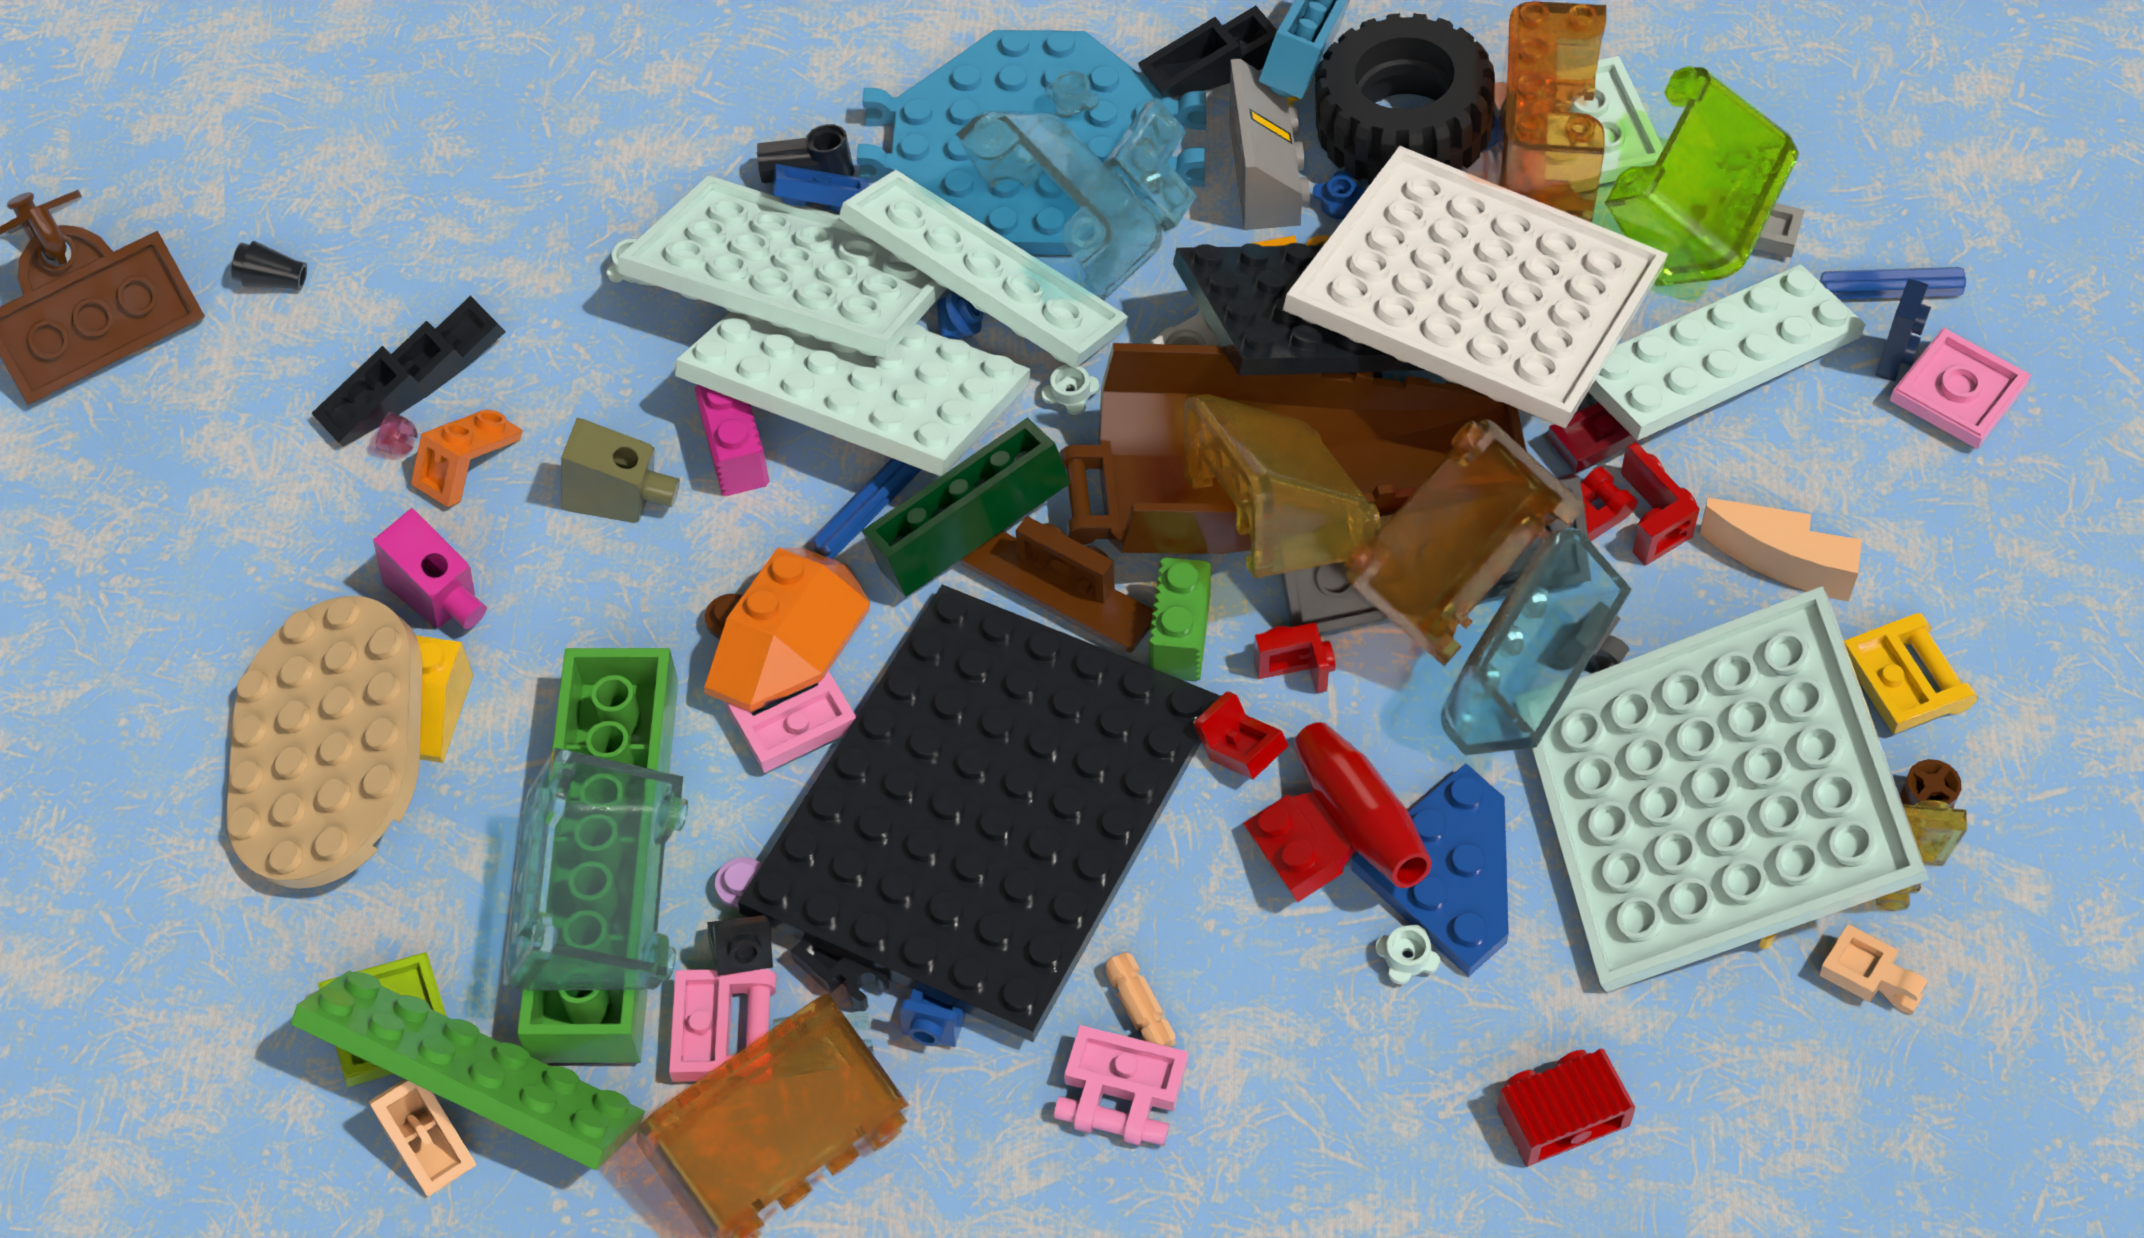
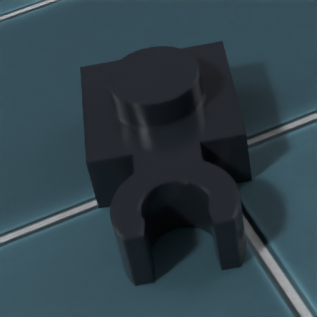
[790,939,890,1011]

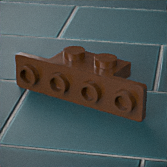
[961,516,1154,653]

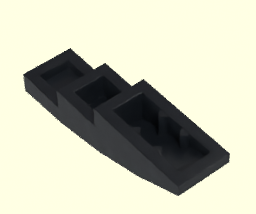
[312,295,506,446]

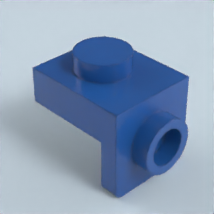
[899,988,967,1047]

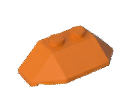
[704,547,870,712]

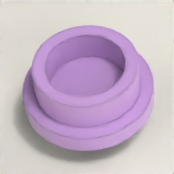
[715,857,762,910]

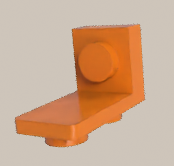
[411,409,522,507]

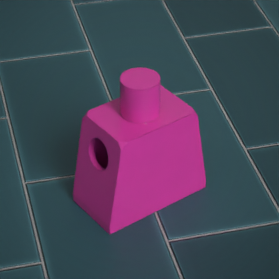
[373,508,487,629]

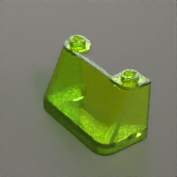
[1604,66,1799,287]

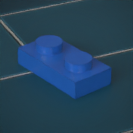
[772,164,869,213]

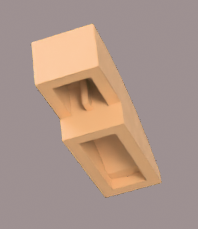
[1699,498,1862,602]

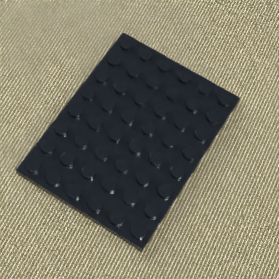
[738,584,1221,1042]

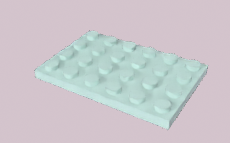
[618,175,947,358]
[675,312,1031,476]

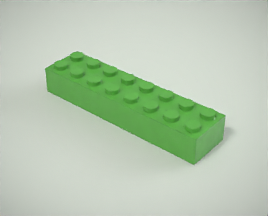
[517,648,678,1063]

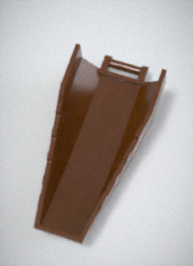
[1059,343,1532,554]

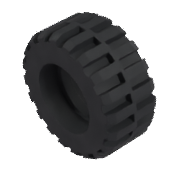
[1314,13,1495,185]

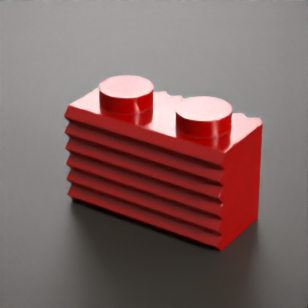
[1497,1048,1636,1167]

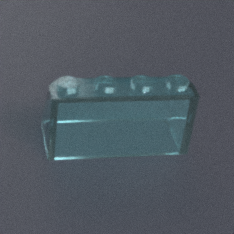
[1441,528,1632,756]

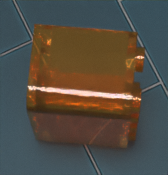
[1496,1,1607,223]
[637,993,910,1238]

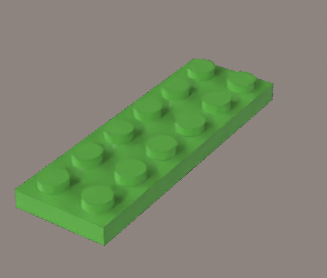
[290,971,645,1170]

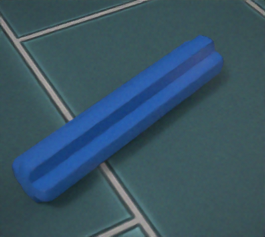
[1819,267,1966,300]
[811,458,922,559]

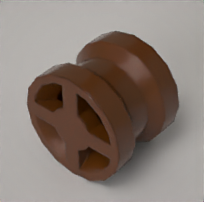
[1899,759,1962,827]

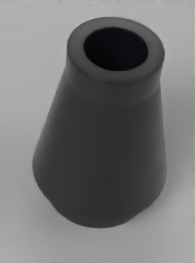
[231,241,307,290]

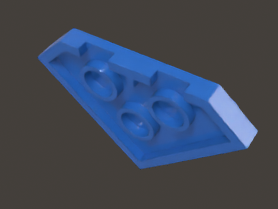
[1351,763,1509,977]

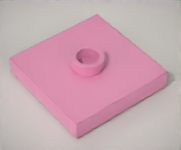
[1890,327,2031,449]

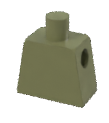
[561,418,680,523]

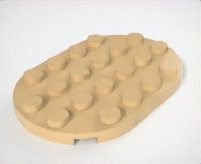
[227,596,422,889]

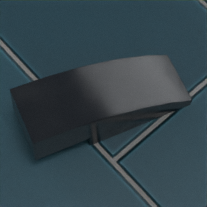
[1138,5,1277,98]

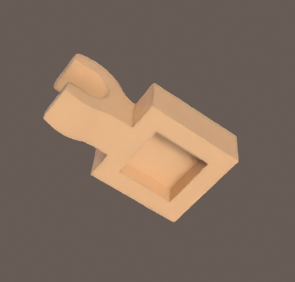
[1819,924,1927,1014]

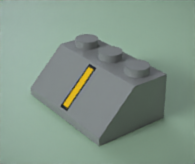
[1229,59,1310,230]

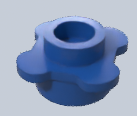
[1312,171,1366,219]

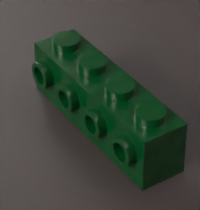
[862,417,1071,597]

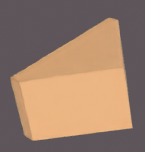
[368,1079,477,1197]

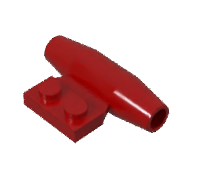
[1243,722,1432,903]

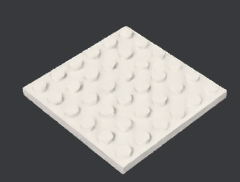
[1283,146,1668,428]

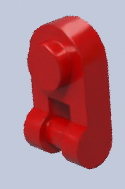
[1581,466,1638,543]

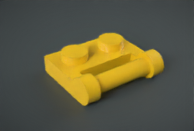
[1844,613,1978,735]

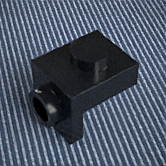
[707,915,773,976]

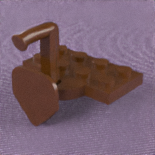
[0,190,205,405]

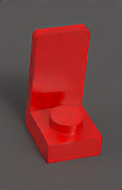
[1621,442,1700,566]

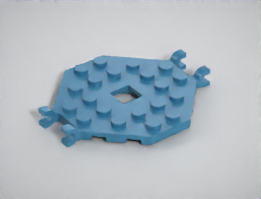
[857,30,1206,255]

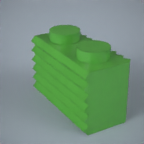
[1149,557,1211,682]

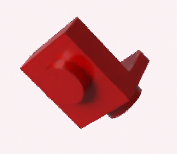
[1254,622,1336,693]
[1194,691,1289,780]

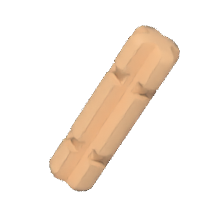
[1106,952,1175,1048]

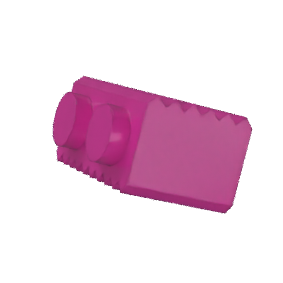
[694,385,770,496]

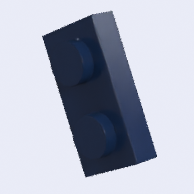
[1876,278,1931,382]

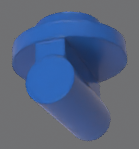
[937,292,983,340]

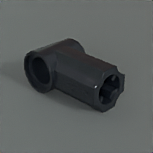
[757,124,855,184]

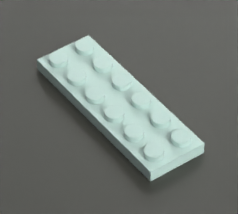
[838,170,1129,369]
[1588,264,1866,441]

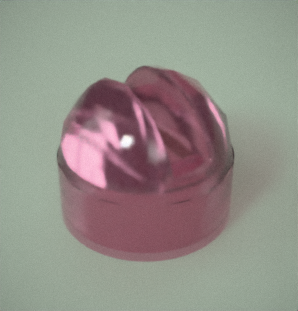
[376,412,418,456]

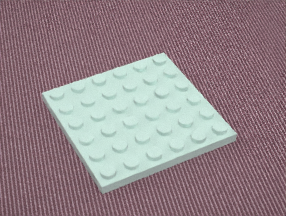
[1519,586,1929,992]

